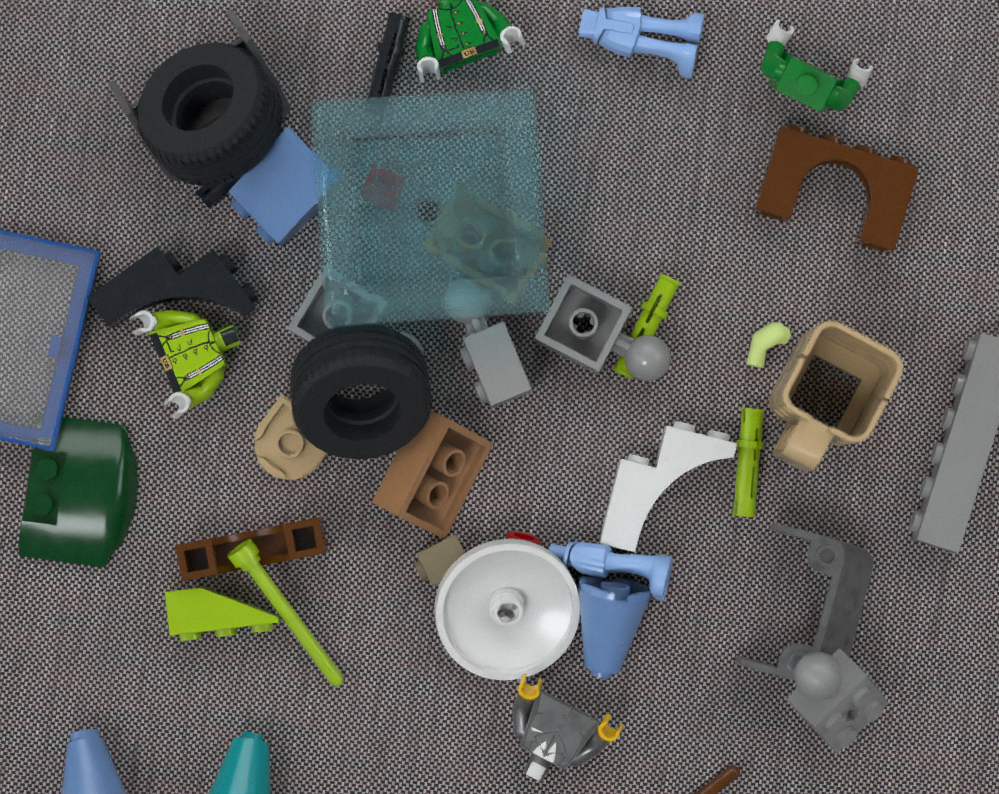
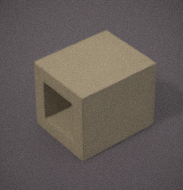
[414,534,465,586]

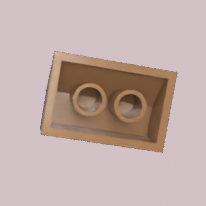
[372,410,494,539]

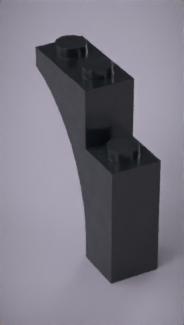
[87,246,259,329]

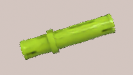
[612,273,680,380]
[732,408,764,517]

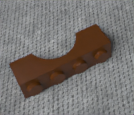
[175,517,329,581]

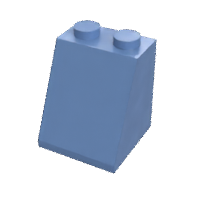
[229,127,343,247]

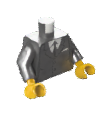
[512,673,624,782]

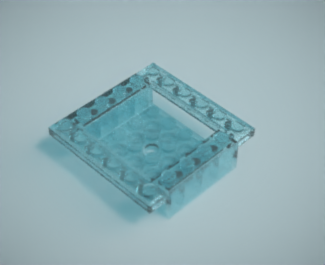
[311,88,550,327]

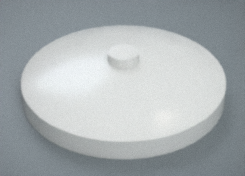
[434,539,580,680]

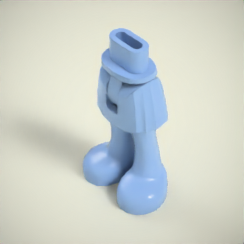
[578,7,705,79]
[549,542,673,601]

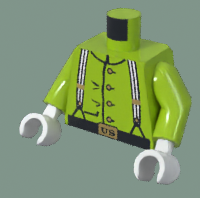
[130,310,241,419]

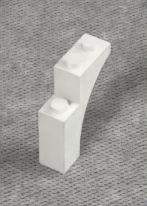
[598,421,737,552]

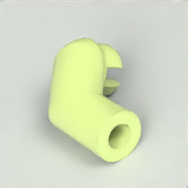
[746,322,791,368]

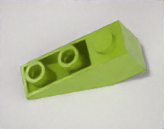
[165,587,281,641]

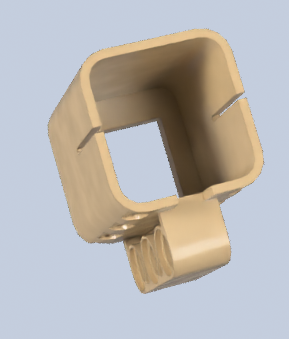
[769,321,903,472]

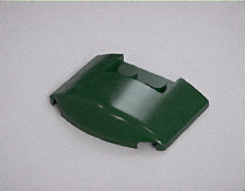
[19,414,138,568]

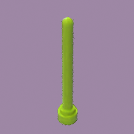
[227,539,344,686]

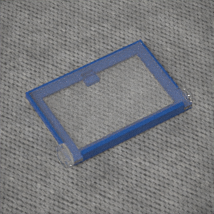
[0,230,101,451]

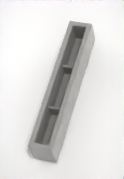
[909,333,999,553]

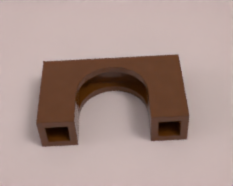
[752,124,919,254]

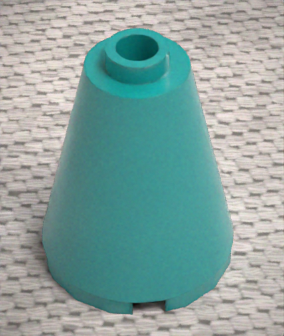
[209,731,271,794]

